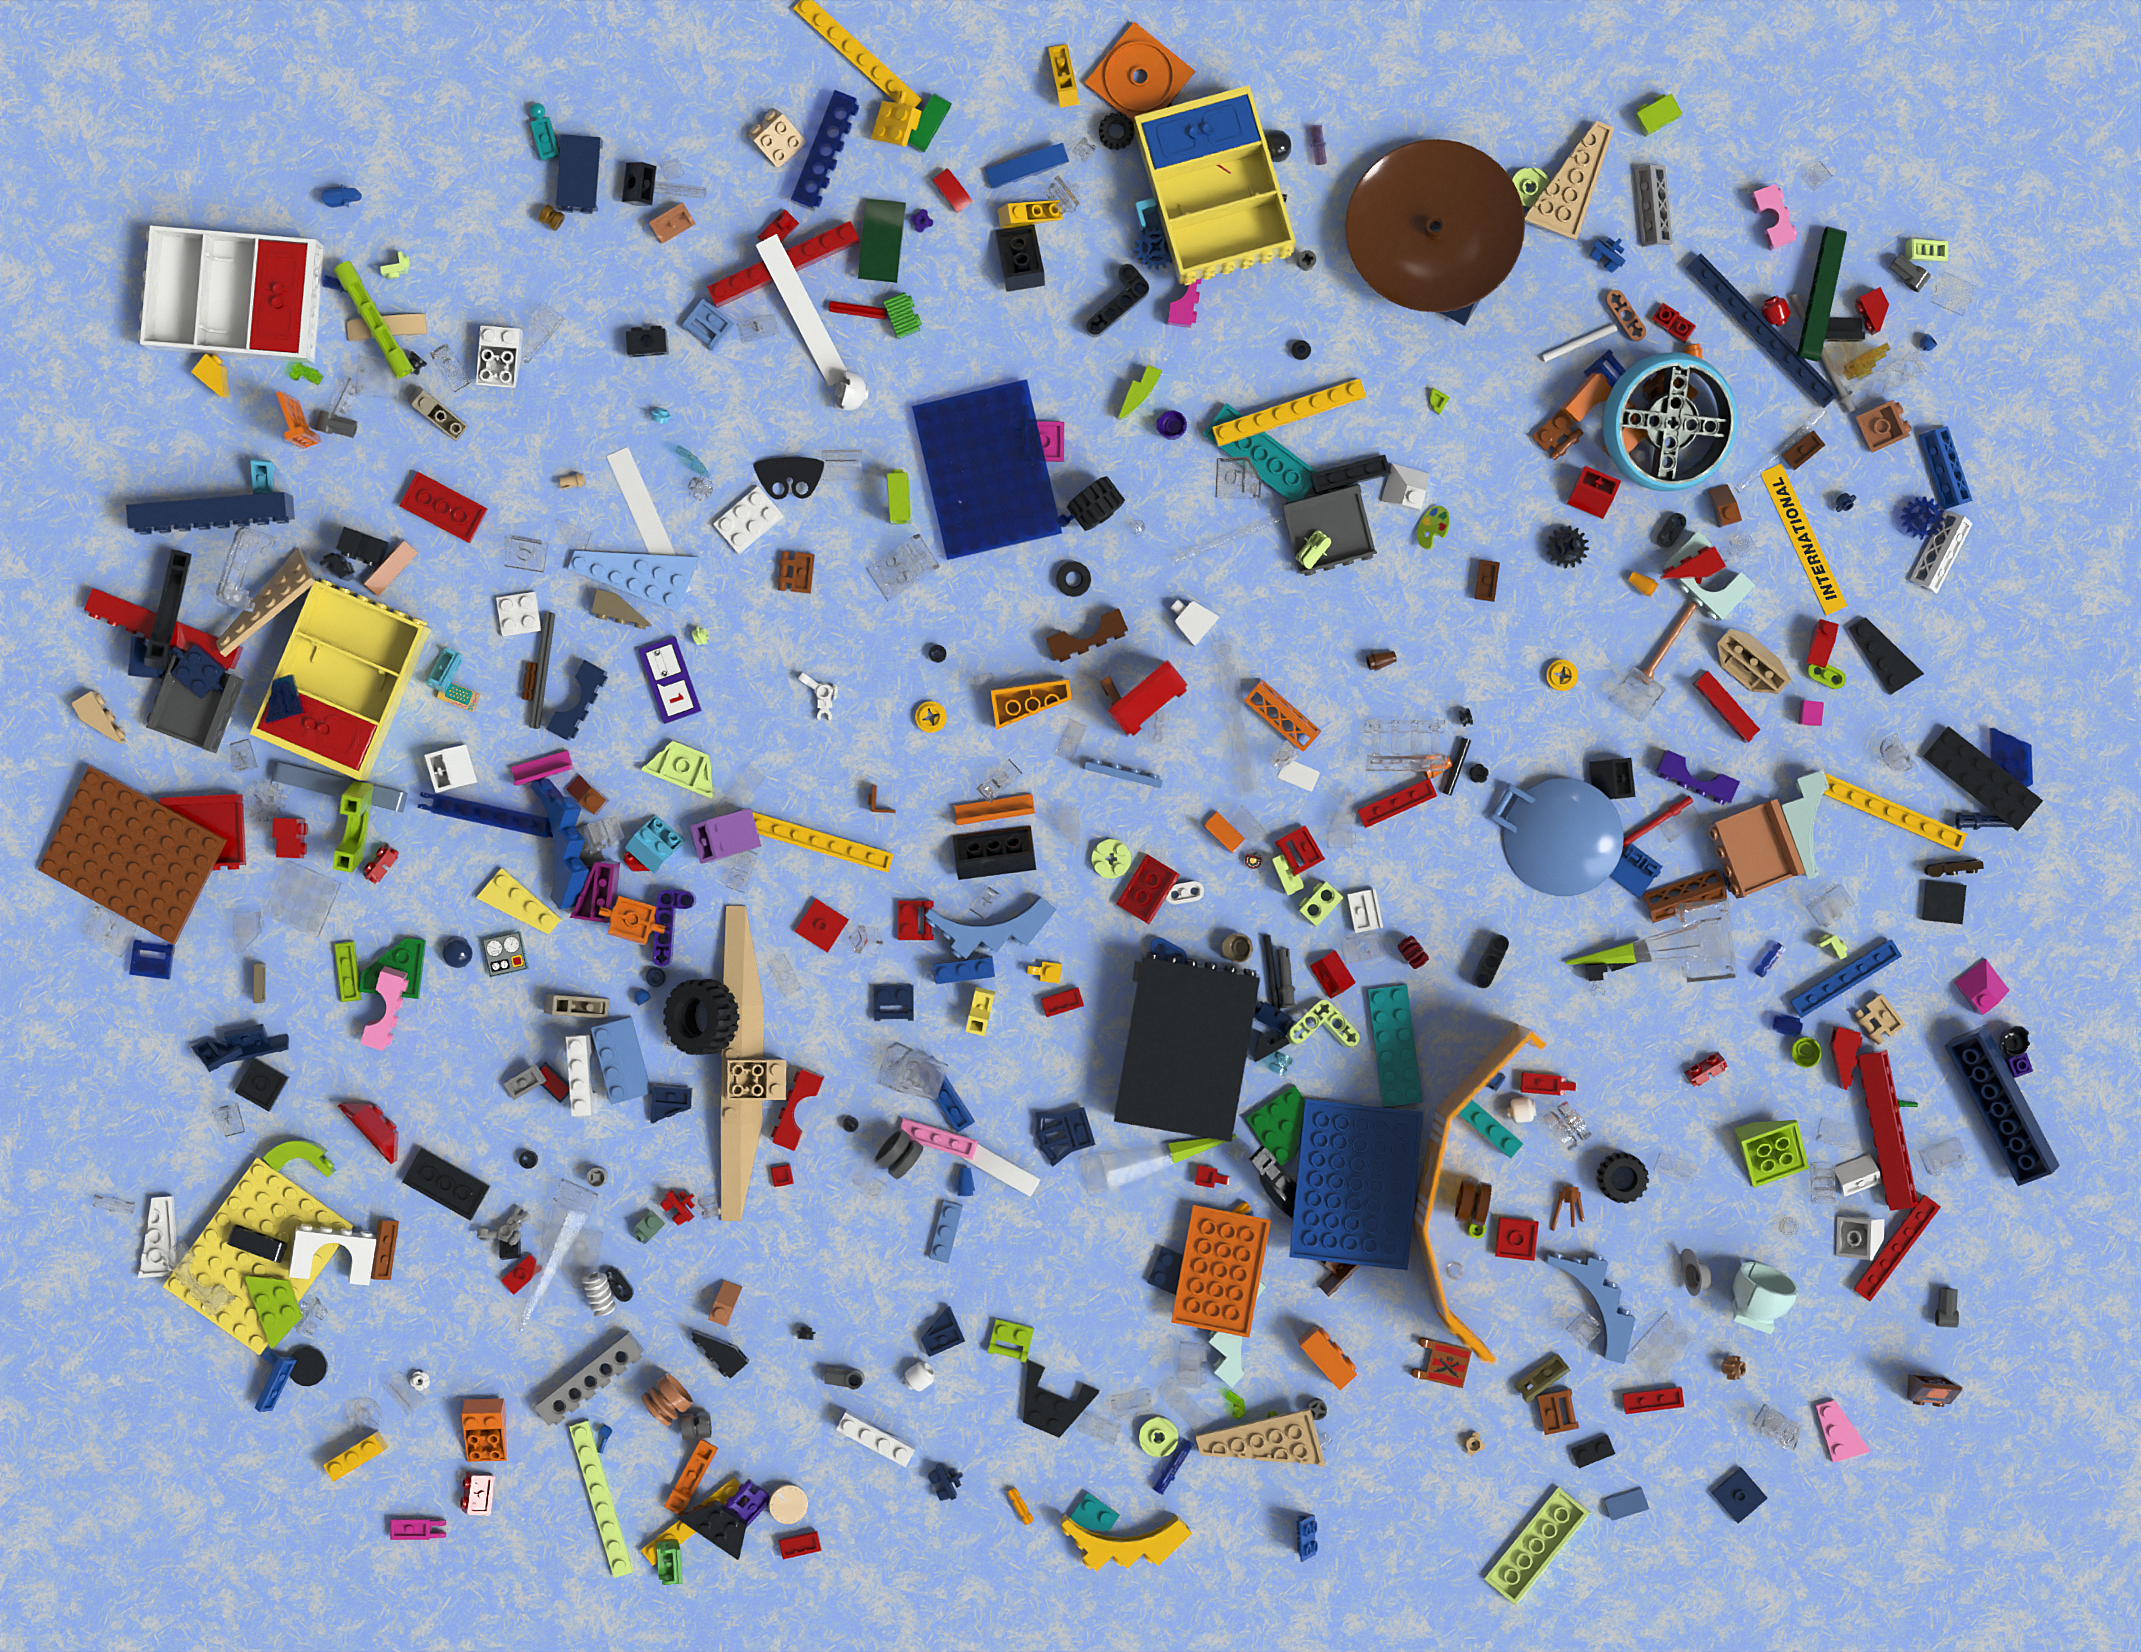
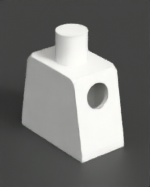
[1171,600,1219,647]

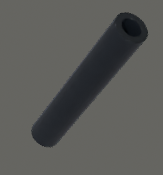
[1442,737,1472,796]

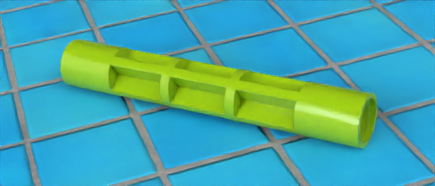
[333,261,414,379]

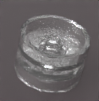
[1543,1100,1591,1151]

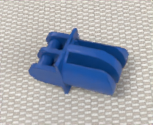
[321,184,362,208]

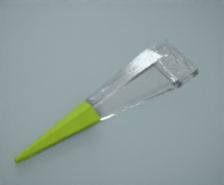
[1565,917,1727,965]
[1079,1134,1237,1195]

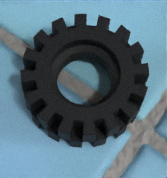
[1099,112,1134,150]

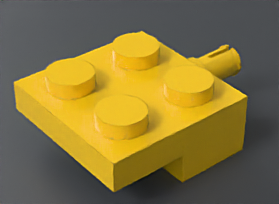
[871,90,921,147]

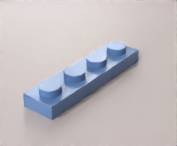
[1084,759,1163,788]

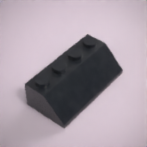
[953,826,1036,880]

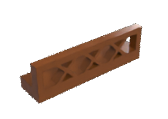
[1643,869,1727,923]

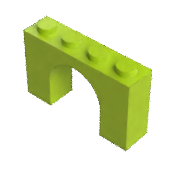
[332,781,374,873]

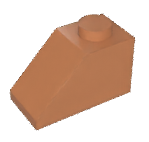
[708,1280,742,1327]

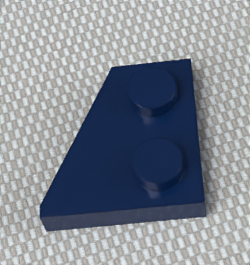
[191,1038,243,1072]
[650,1085,693,1123]
[921,1306,965,1357]

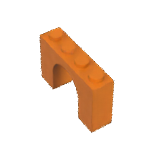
[1560,373,1650,457]

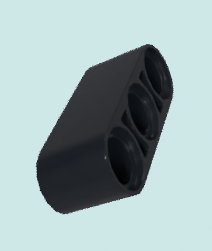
[1472,934,1509,988]
[226,1224,288,1263]

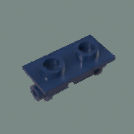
[1254,1001,1295,1036]

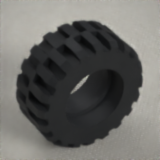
[663,979,740,1055]

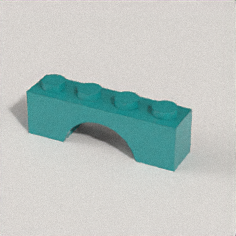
[1458,1099,1524,1158]

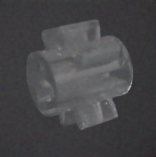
[688,475,713,501]

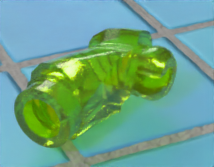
[289,362,323,385]

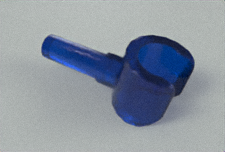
[1056,514,1074,527]

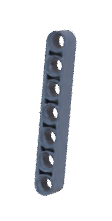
[271,761,408,812]

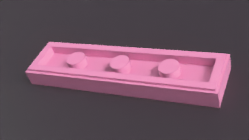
[900,1118,978,1160]

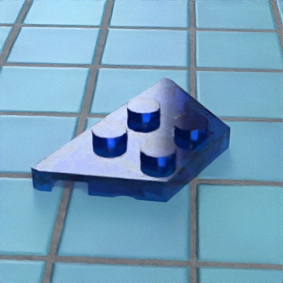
[1989,728,2033,787]

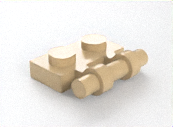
[1854,993,1906,1045]

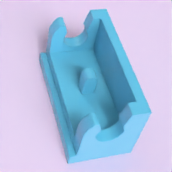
[425,647,463,693]

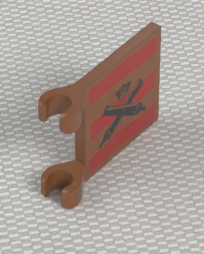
[1411,1337,1472,1388]

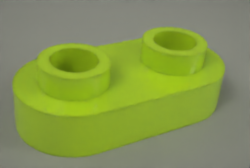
[1807,664,1846,689]

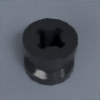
[408,351,427,376]

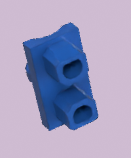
[1589,237,1626,273]

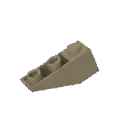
[407,386,469,441]
[591,589,652,630]

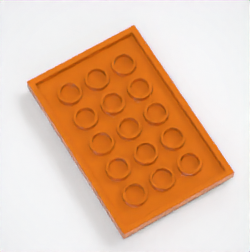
[1171,1205,1271,1338]

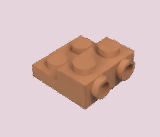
[1856,400,1912,453]

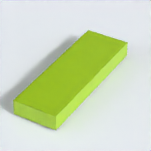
[334,941,362,1003]

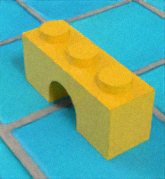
[323,1431,388,1482]

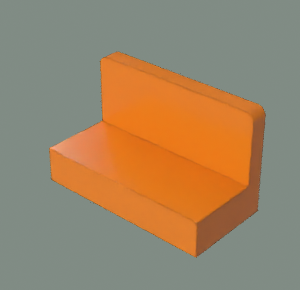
[1203,812,1245,853]

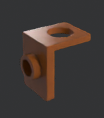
[868,785,896,813]

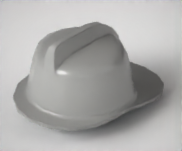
[1680,1249,1711,1296]

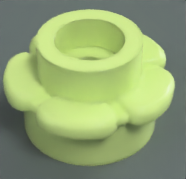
[692,626,709,645]

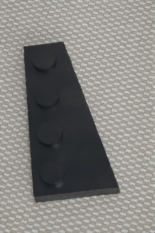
[1848,617,1924,695]

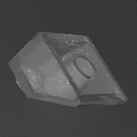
[1215,457,1261,499]

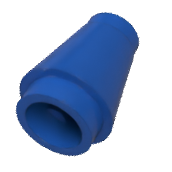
[956,1168,975,1196]

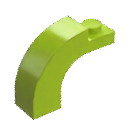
[263,1139,336,1178]

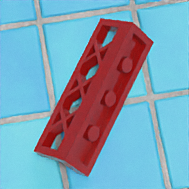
[1693,671,1761,743]

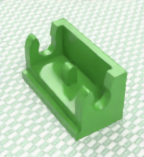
[656,1539,683,1585]

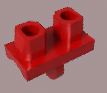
[660,1190,695,1226]

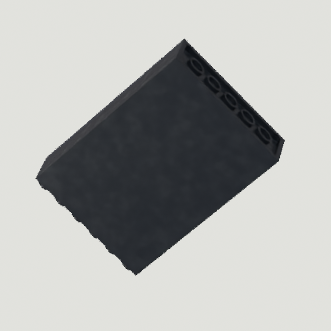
[1114,952,1260,1142]

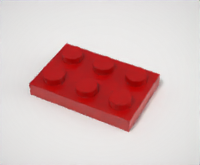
[1116,854,1180,925]

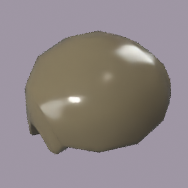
[1221,933,1253,963]

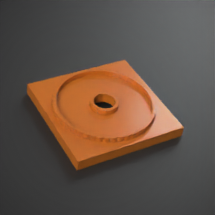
[1085,22,1195,124]

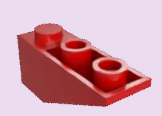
[1660,545,1727,580]
[1829,1026,1862,1090]

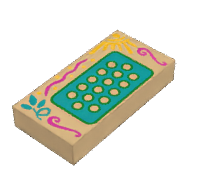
[436,683,481,713]

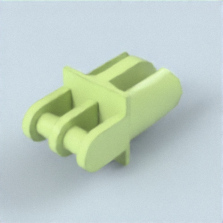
[1296,530,1331,569]

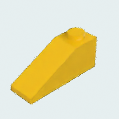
[1048,44,1079,108]

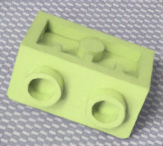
[1271,854,1304,896]

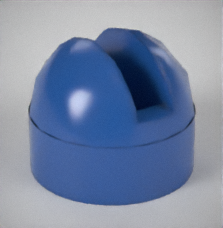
[1919,334,1937,351]
[634,989,651,1006]

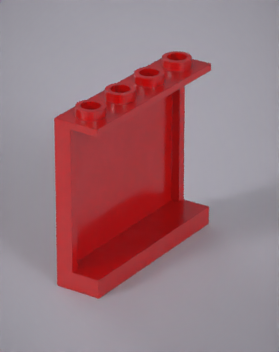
[160,794,246,871]

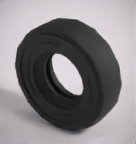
[1056,561,1091,597]

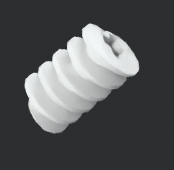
[582,1272,616,1316]

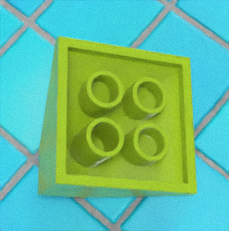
[1734,1120,1809,1188]

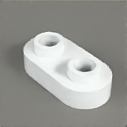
[1166,881,1204,904]

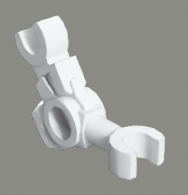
[798,672,838,721]

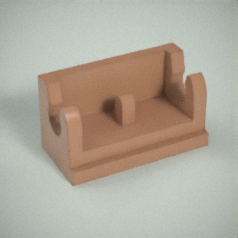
[649,202,696,244]

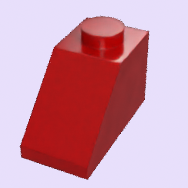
[1806,619,1839,668]

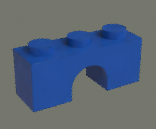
[933,957,995,984]

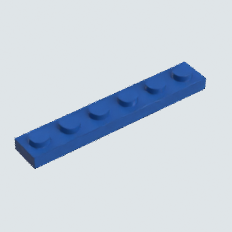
[1790,939,1902,1018]

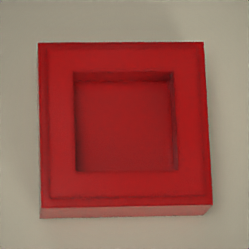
[771,1164,794,1187]

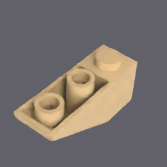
[71,691,127,744]

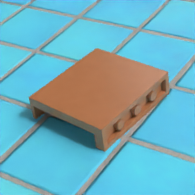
[1708,799,1806,899]

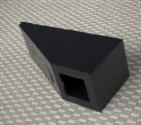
[691,1330,750,1379]

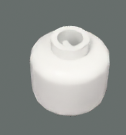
[1507,1097,1537,1124]
[905,1362,935,1392]

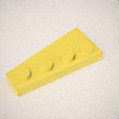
[476,868,562,934]

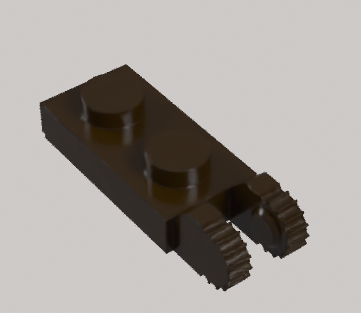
[1924,859,1984,877]

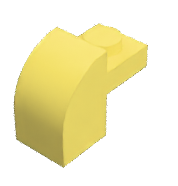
[965,987,995,1036]

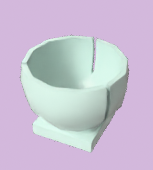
[1732,1262,1799,1334]

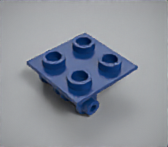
[1610,843,1663,898]
[1296,1515,1318,1562]

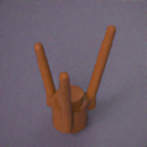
[1551,1187,1585,1231]

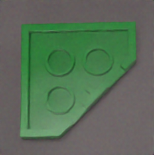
[359,938,426,999]
[1246,1085,1305,1166]

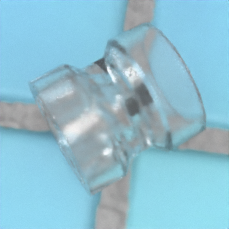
[698,1195,722,1219]

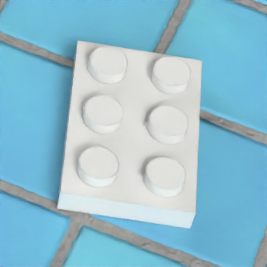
[714,486,784,554]

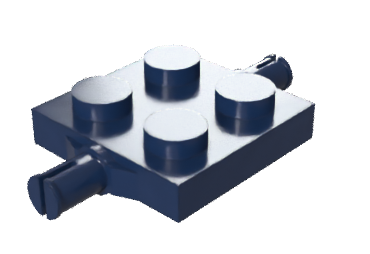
[171,643,227,699]

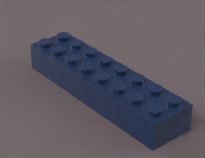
[126,492,295,535]
[1945,1025,2060,1186]

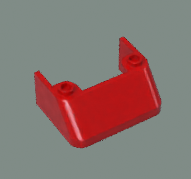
[1107,660,1188,737]

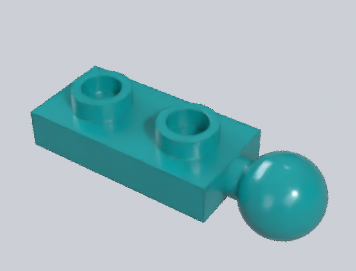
[529,103,560,161]

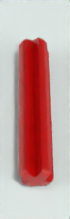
[829,301,887,320]

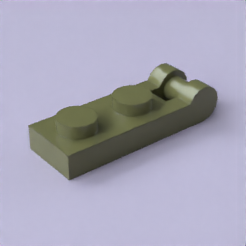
[1514,1354,1571,1403]

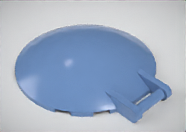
[1488,778,1624,896]

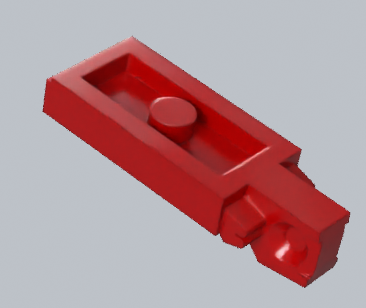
[1520,1072,1576,1096]

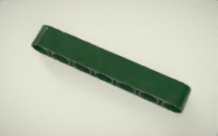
[1797,226,1847,362]

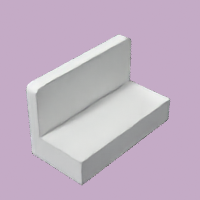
[1834,1155,1881,1197]

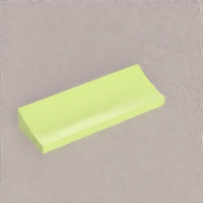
[1484,1487,1591,1605]

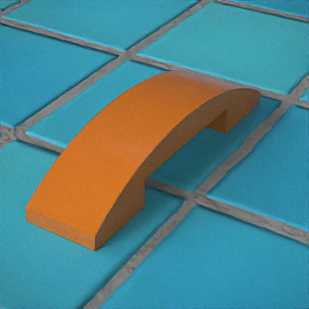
[664,1438,718,1514]

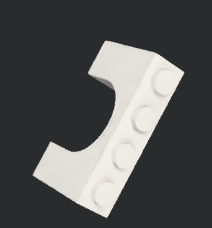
[566,1033,598,1117]
[289,1224,376,1285]

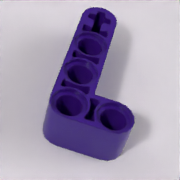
[653,890,696,967]

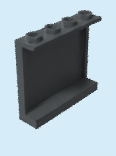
[1281,483,1377,576]
[146,655,244,753]

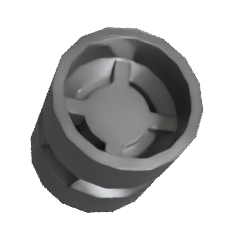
[681,1412,712,1440]

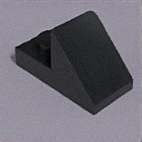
[1253,1031,1290,1062]

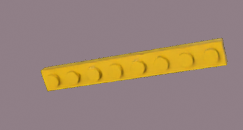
[793,0,923,108]
[1212,378,1367,447]
[1823,773,1967,852]
[742,809,894,873]

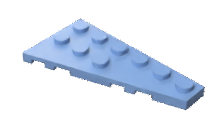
[568,551,700,612]

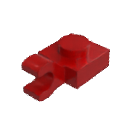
[1195,1165,1230,1188]

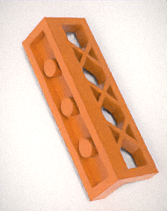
[1244,679,1321,752]
[954,794,1035,826]

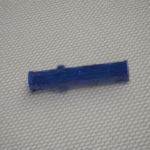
[1152,1438,1194,1495]

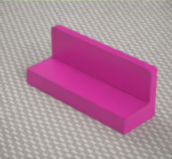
[511,750,574,786]

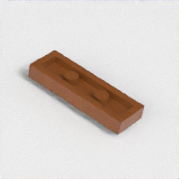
[370,1219,399,1280]

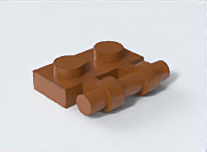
[1532,409,1584,461]
[777,551,815,594]

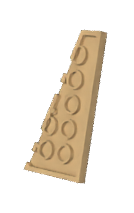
[1525,121,1614,240]
[216,548,316,657]
[1195,1408,1326,1466]

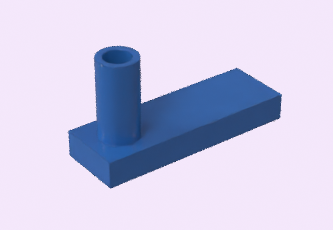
[254,1347,297,1412]

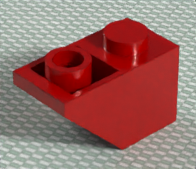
[1855,287,1889,335]

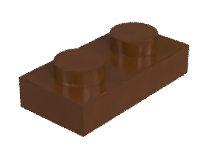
[1781,430,1825,471]
[1474,560,1500,602]

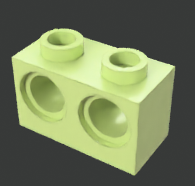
[1298,881,1344,927]

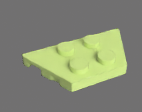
[641,741,713,799]

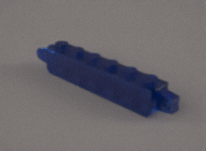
[417,792,553,838]

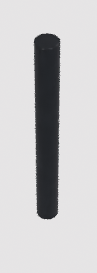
[1263,935,1281,1014]

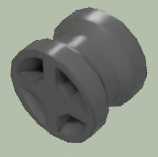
[1307,1398,1327,1420]

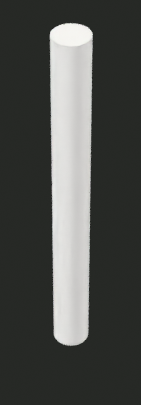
[1542,324,1617,362]

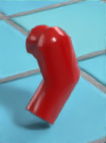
[623,852,650,872]

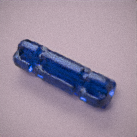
[1754,942,1785,978]

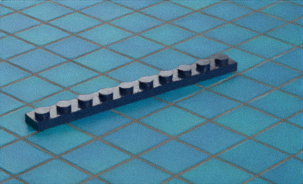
[1686,253,1839,409]

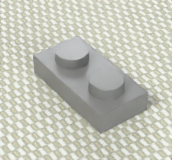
[504,1064,547,1100]

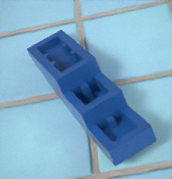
[986,143,1069,189]

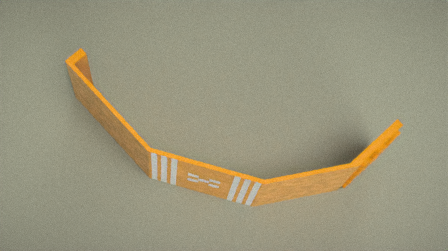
[1413,1024,1547,1365]

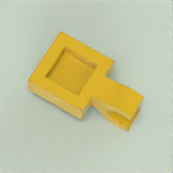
[1027,961,1062,984]

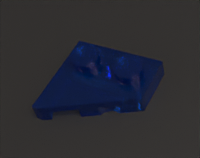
[265,674,304,724]

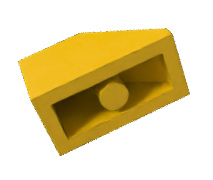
[191,354,229,398]

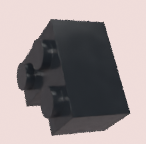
[336,527,389,566]

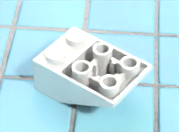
[476,325,524,388]

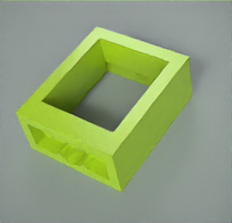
[887,469,912,525]

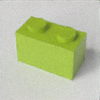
[1634,93,1683,137]

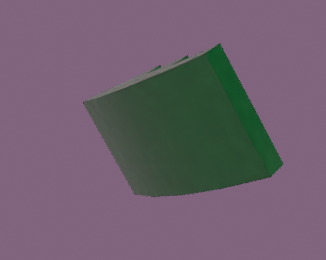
[858,199,906,283]

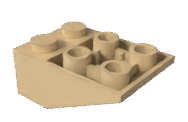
[727,1059,786,1100]

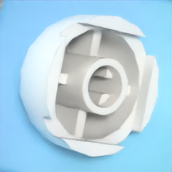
[835,370,869,411]

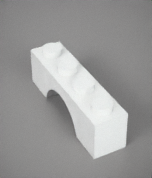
[836,1409,916,1467]

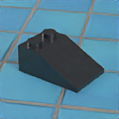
[996,224,1045,292]

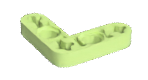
[1287,1000,1360,1048]

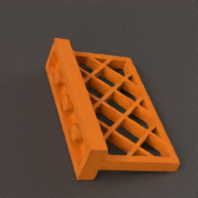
[276,391,322,449]

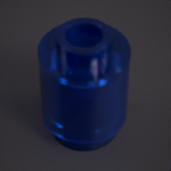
[1772,1014,1803,1037]

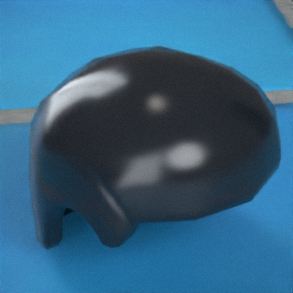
[1264,130,1291,163]
[2000,1026,2030,1057]

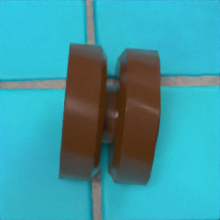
[1455,1178,1492,1226]

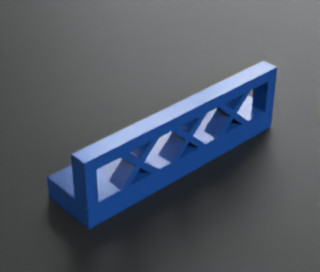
[1919,426,1973,510]

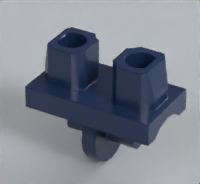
[928,1463,963,1501]

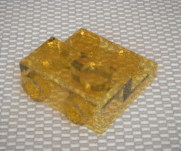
[1844,342,1890,380]

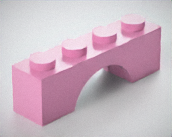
[360,966,409,1051]

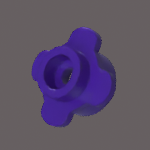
[910,209,933,233]

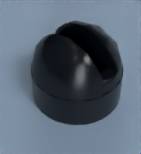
[843,1116,859,1132]

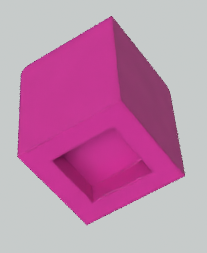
[1798,700,1824,726]

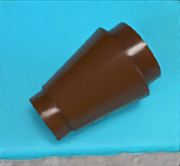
[1366,651,1397,671]

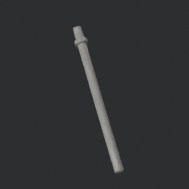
[1790,294,1855,413]

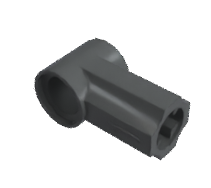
[1889,253,1931,292]
[315,411,358,438]
[1935,1288,1959,1328]
[824,1366,865,1390]

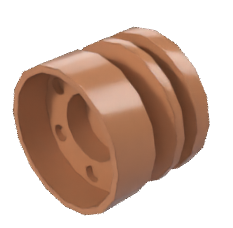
[641,1373,694,1426]

